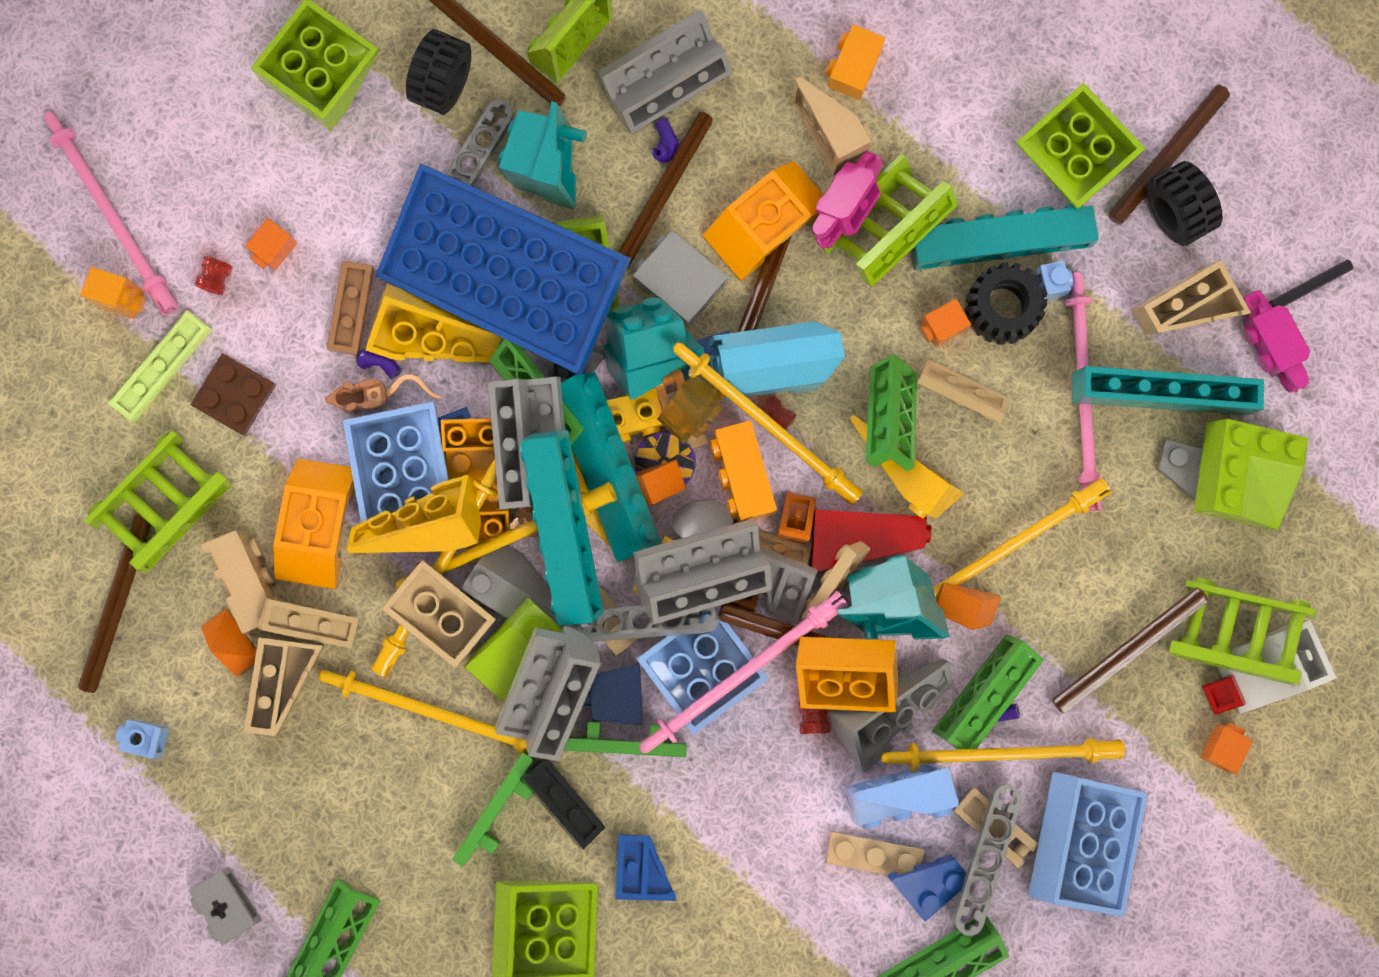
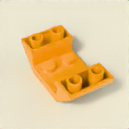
[702,161,824,282]
[441,418,512,543]
[273,458,355,589]

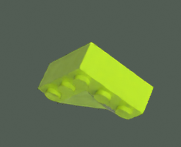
[251,0,379,132]
[1194,419,1308,530]

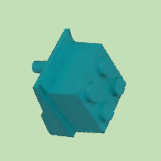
[498,101,587,209]
[603,297,704,400]
[837,556,950,640]

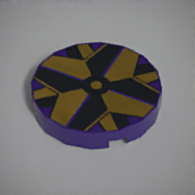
[635,431,696,484]

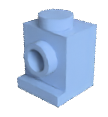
[1033,261,1073,301]
[115,719,170,759]

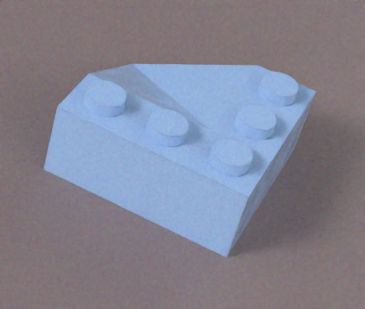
[637,607,769,735]
[845,763,959,829]

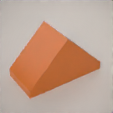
[635,459,687,505]
[776,491,816,544]
[937,582,1001,630]

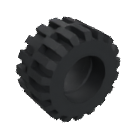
[406,29,472,115]
[1146,161,1223,246]
[965,262,1048,345]

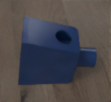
[582,665,643,725]

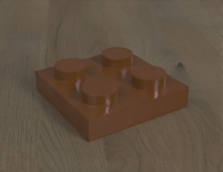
[190,353,276,437]

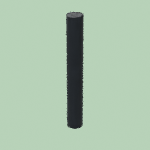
[1269,259,1354,308]

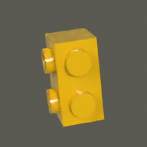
[607,388,665,444]

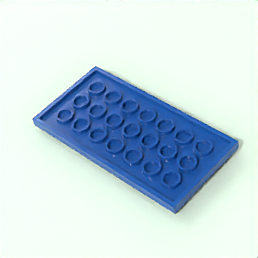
[375,163,631,374]

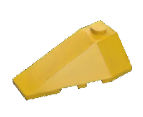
[365,284,501,363]
[850,414,964,519]
[346,474,481,553]

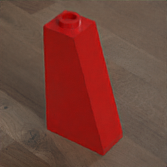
[810,509,932,573]

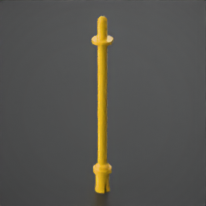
[673,343,863,505]
[371,460,498,677]
[933,477,1112,600]
[395,482,617,589]
[318,670,551,762]
[881,738,1125,772]

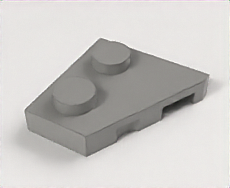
[1157,440,1203,500]
[761,547,818,624]

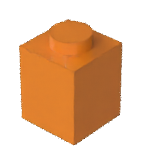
[245,218,297,271]
[920,298,971,347]
[1200,723,1253,774]

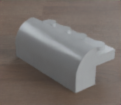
[597,10,733,134]
[488,377,565,509]
[634,519,772,625]
[495,626,601,761]

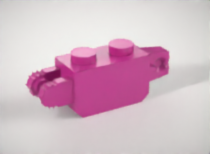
[812,151,883,249]
[1243,290,1310,393]

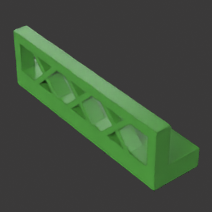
[489,339,584,449]
[866,354,918,471]
[932,634,1044,750]
[286,878,381,977]
[876,916,1010,977]

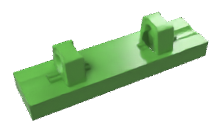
[563,721,687,757]
[452,752,536,867]

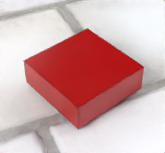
[1202,674,1246,715]

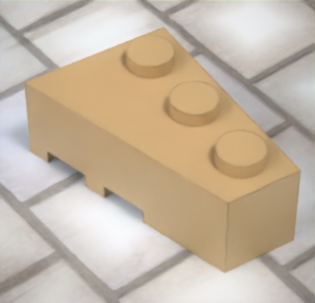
[1131,260,1251,335]
[200,530,282,634]
[243,637,324,736]

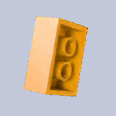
[709,420,777,523]
[796,637,898,712]

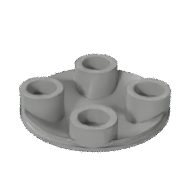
[672,499,734,539]

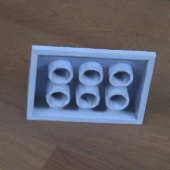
[343,402,449,522]
[1028,772,1148,917]

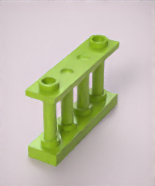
[823,153,958,287]
[84,430,232,574]
[1169,577,1316,687]

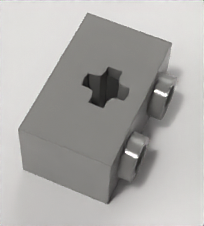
[189,867,262,946]

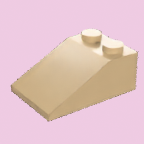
[792,76,872,176]
[381,559,496,668]

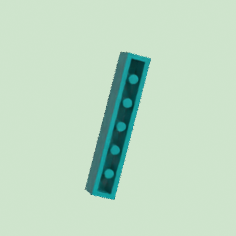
[912,204,1099,270]
[1072,366,1264,415]
[561,372,662,563]
[520,430,604,626]

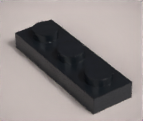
[520,758,606,850]

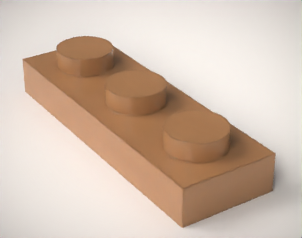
[327,261,374,356]

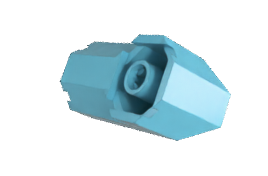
[709,321,845,401]

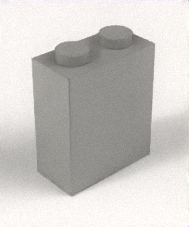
[632,230,728,328]

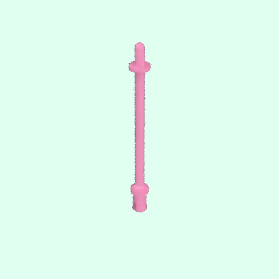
[44,112,179,316]
[1065,271,1103,511]
[639,591,849,753]

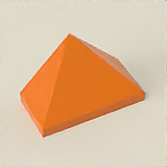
[201,608,257,677]

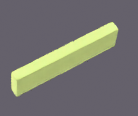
[108,310,212,423]

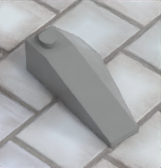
[461,545,583,632]
[828,659,953,772]

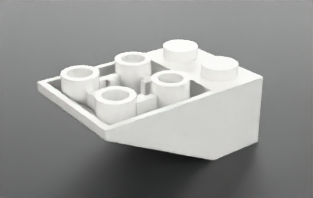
[1218,620,1336,714]

